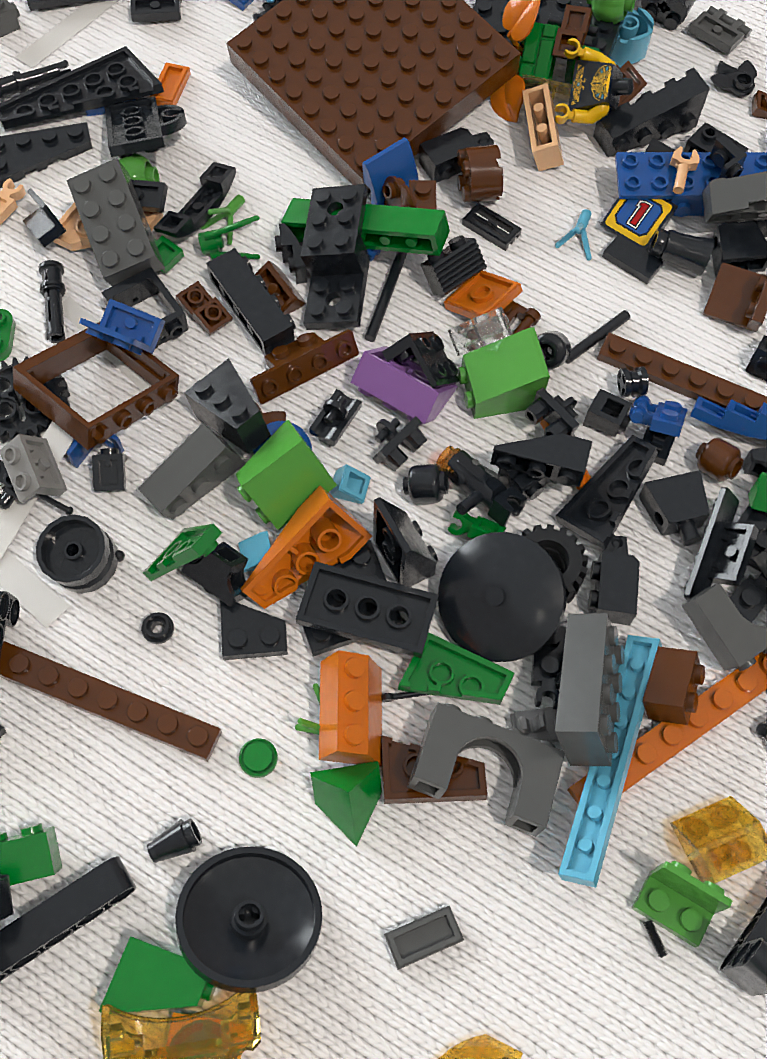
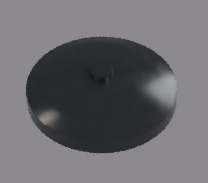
[438,532,567,662]
[175,846,322,993]

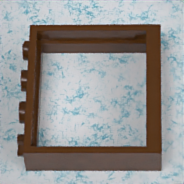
[13,321,179,450]

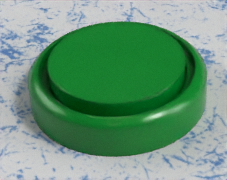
[239,738,278,778]

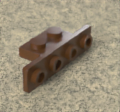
[250,329,359,404]

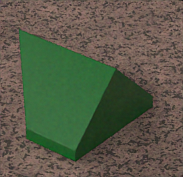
[310,761,382,847]

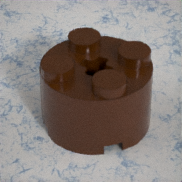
[457,145,503,203]

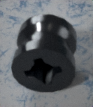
[617,366,649,398]

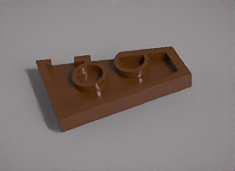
[381,735,488,804]

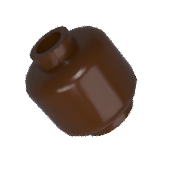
[695,438,744,482]

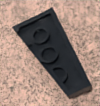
[556,435,658,550]

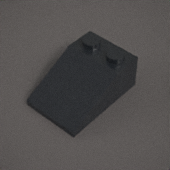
[373,497,438,587]

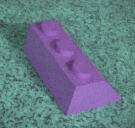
[350,346,458,425]

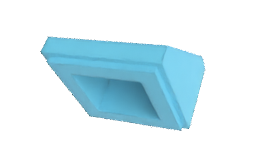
[329,464,371,504]
[238,531,271,572]

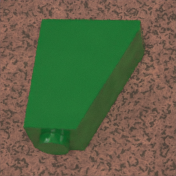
[98,936,216,1016]

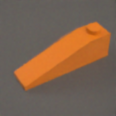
[241,486,372,609]

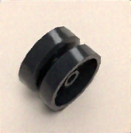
[36,514,119,594]

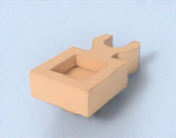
[0,178,26,225]

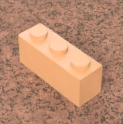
[522,83,564,172]

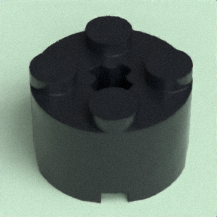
[641,0,696,30]

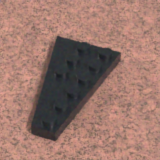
[0,46,164,130]
[0,122,93,188]

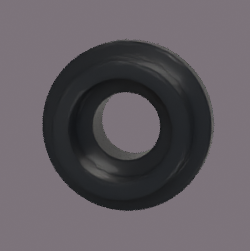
[141,612,174,644]

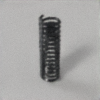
[643,920,668,958]

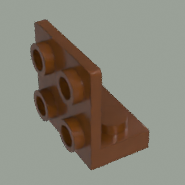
[703,263,767,332]

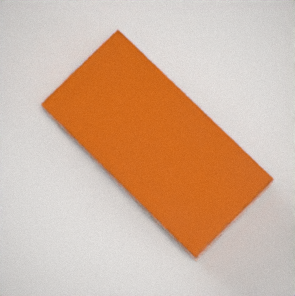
[150,62,191,106]

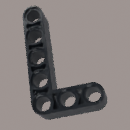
[0,856,137,982]
[720,897,767,996]

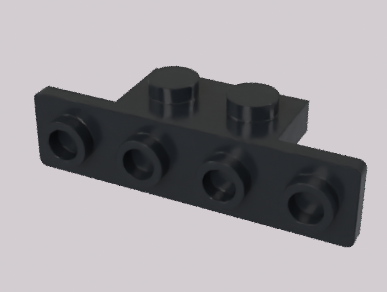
[684,487,759,601]

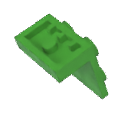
[631,861,733,948]

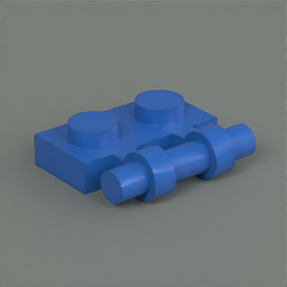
[629,395,688,437]

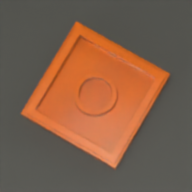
[444,271,523,325]

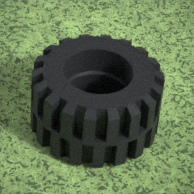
[521,524,588,604]

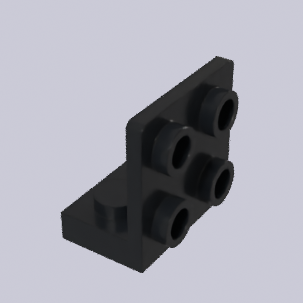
[382,331,460,389]

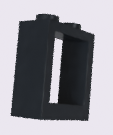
[101,267,189,349]

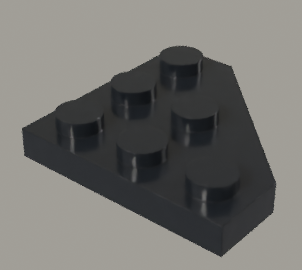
[302,540,403,657]

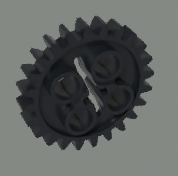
[0,356,71,444]

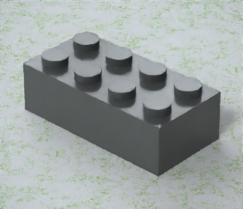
[66,158,165,286]
[555,613,624,766]

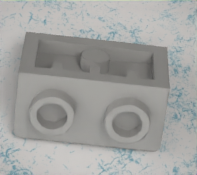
[0,434,67,503]

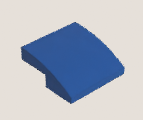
[362,137,418,205]

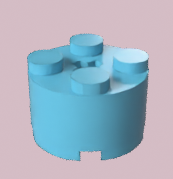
[610,7,654,67]

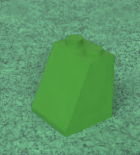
[457,327,550,419]
[236,420,337,530]

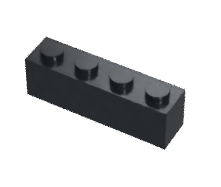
[206,248,296,356]

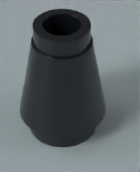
[147,818,202,863]

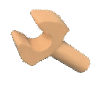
[670,146,700,194]

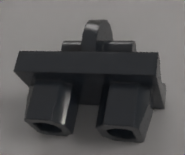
[525,387,580,436]
[309,389,362,447]
[372,416,427,471]

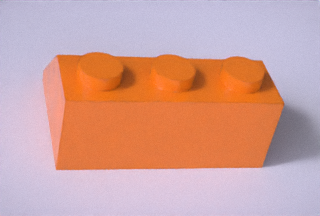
[319,650,382,767]

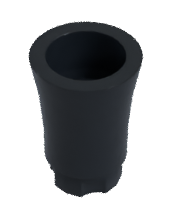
[649,228,714,276]

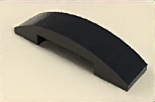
[153,162,236,238]

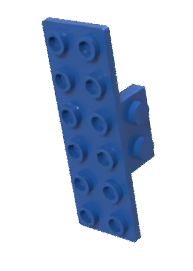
[615,152,767,217]

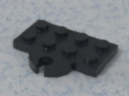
[105,96,187,158]

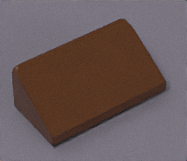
[255,260,306,314]

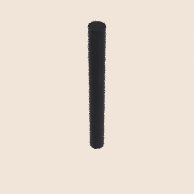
[364,252,407,342]

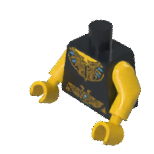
[555,38,634,124]

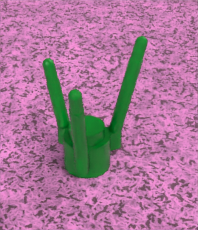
[198,215,260,260]

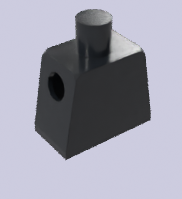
[712,221,767,277]
[639,470,710,546]

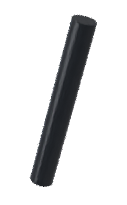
[566,310,631,364]

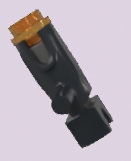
[436,446,527,527]

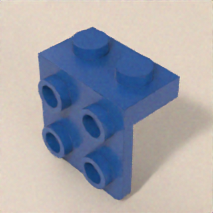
[79,299,165,355]

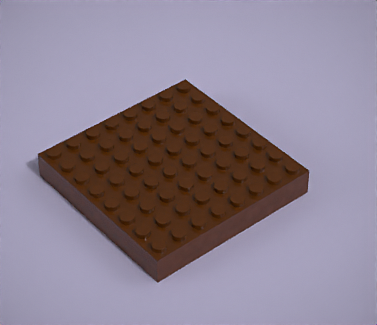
[226,0,520,193]

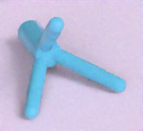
[555,209,592,261]

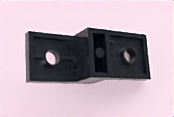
[300,184,370,330]

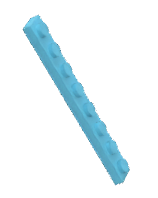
[558,635,662,888]

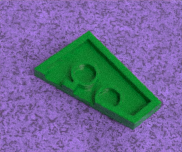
[143,523,222,581]
[398,633,515,705]

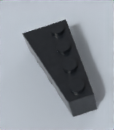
[593,67,710,157]

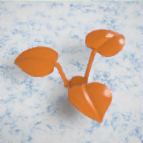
[490,0,541,123]

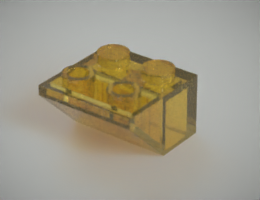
[670,796,767,884]

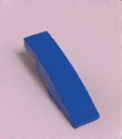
[690,396,767,440]

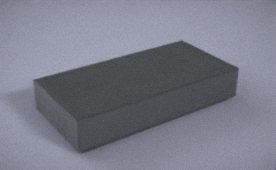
[384,905,464,970]

